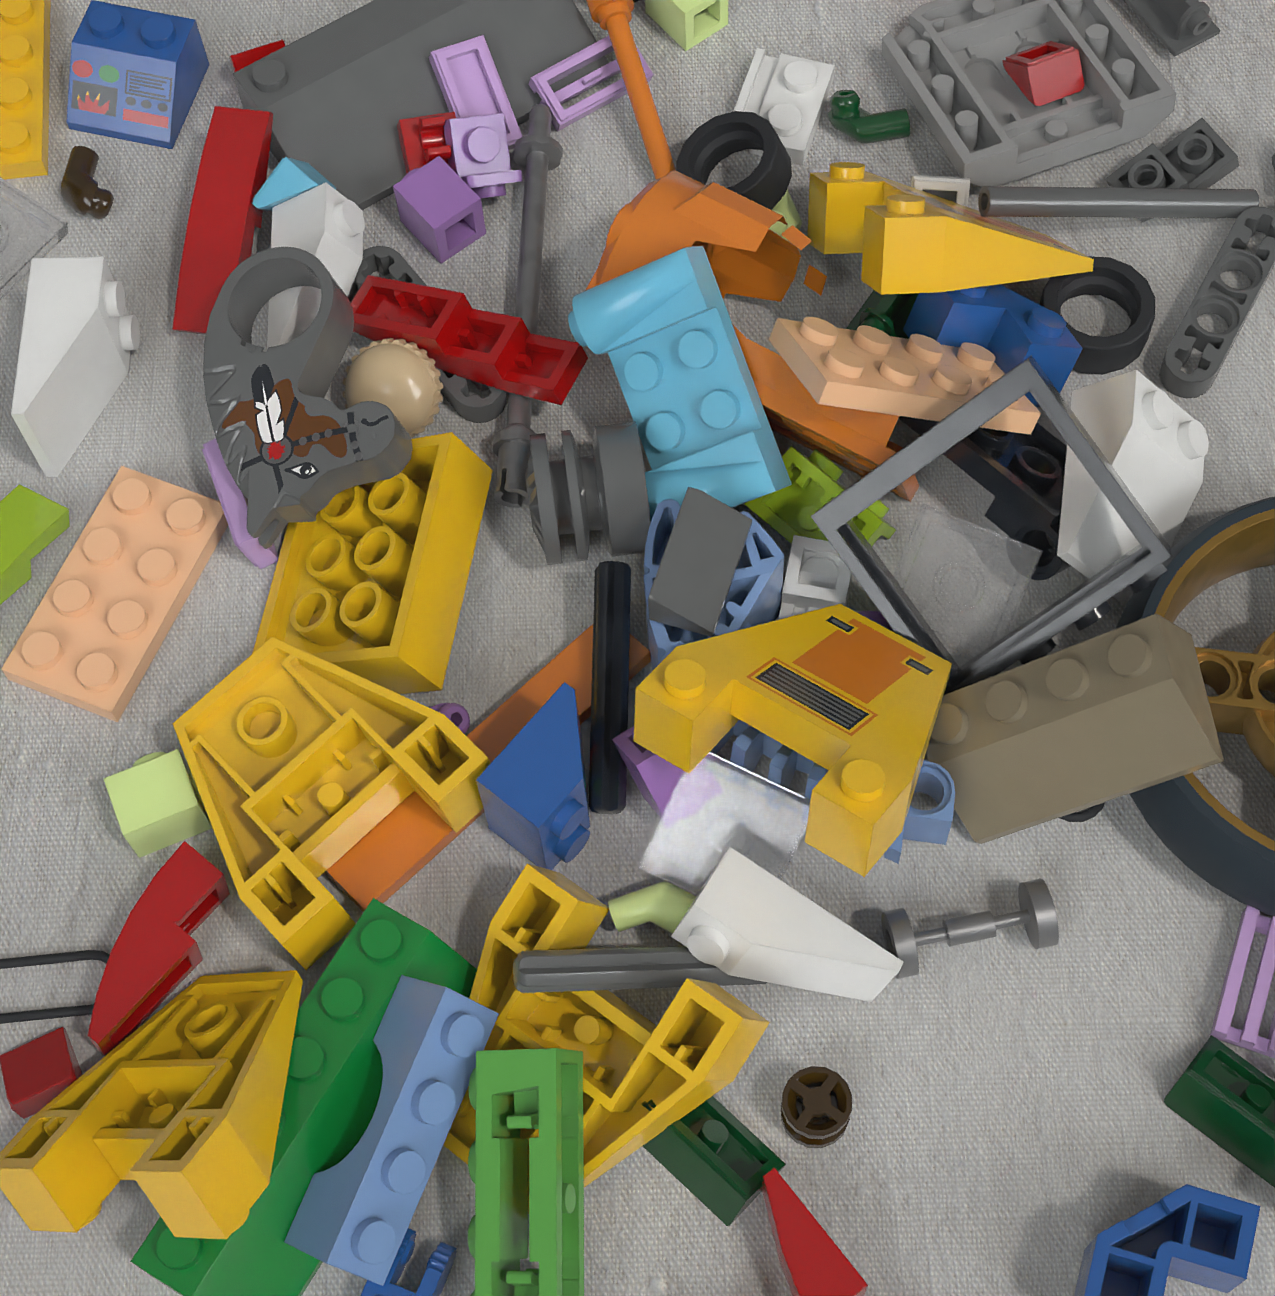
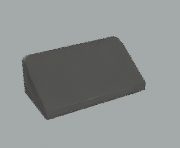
[648,487,752,637]

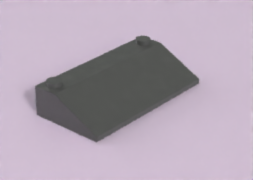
[233,0,609,210]

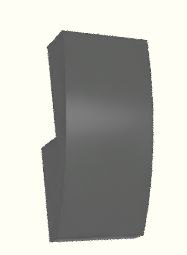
[1106,118,1239,222]

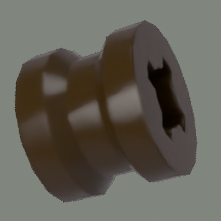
[781,1066,852,1148]

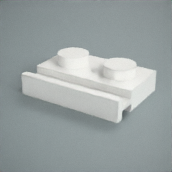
[734,48,835,166]

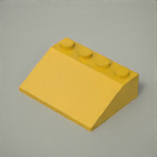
[252,432,493,694]

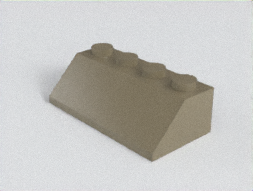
[926,613,1224,844]

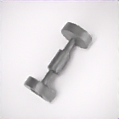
[881,878,1059,979]

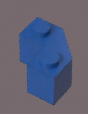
[903,284,1083,407]
[1074,1184,1260,1296]

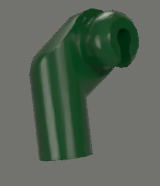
[828,90,910,144]

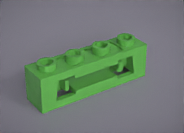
[468,1048,584,1296]

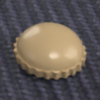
[342,338,443,438]

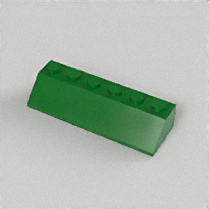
[130,898,477,1296]

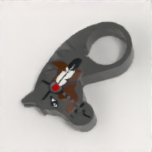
[203,247,412,549]

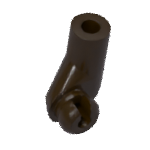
[60,146,114,219]

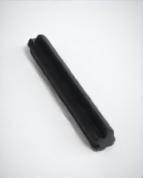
[589,561,631,814]

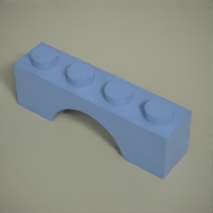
[284,975,499,1286]

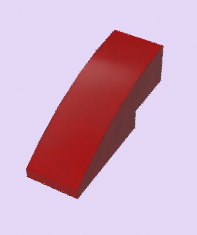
[88,841,230,1056]

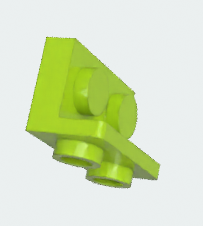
[745,446,896,546]

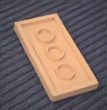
[769,317,1041,435]
[1,466,228,722]

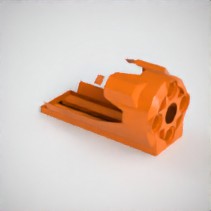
[585,170,919,502]

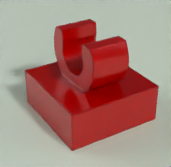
[397,111,456,173]

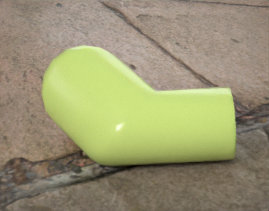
[608,882,696,934]

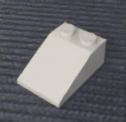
[11,256,140,477]
[1057,370,1209,606]

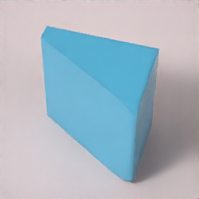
[252,157,336,212]

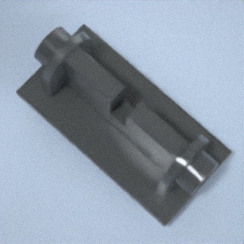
[1123,0,1220,57]

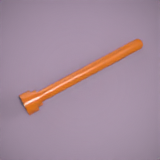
[586,0,676,180]

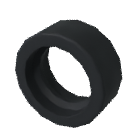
[676,111,792,210]
[1039,256,1155,375]

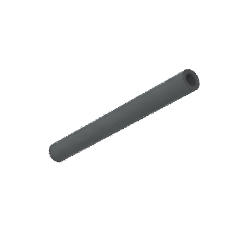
[978,186,1259,218]

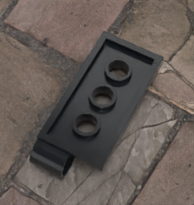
[899,416,1071,581]

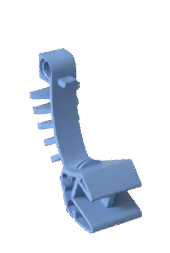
[643,499,955,864]

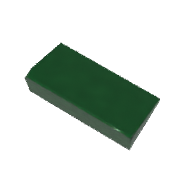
[1164,1035,1275,1188]
[642,1096,786,1226]

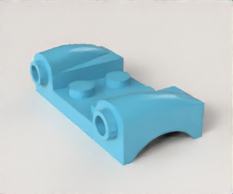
[568,246,792,521]

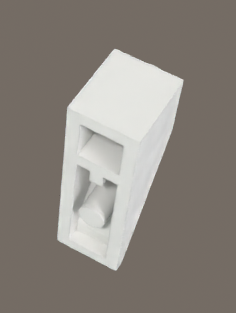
[267,182,365,349]
[671,847,904,1002]

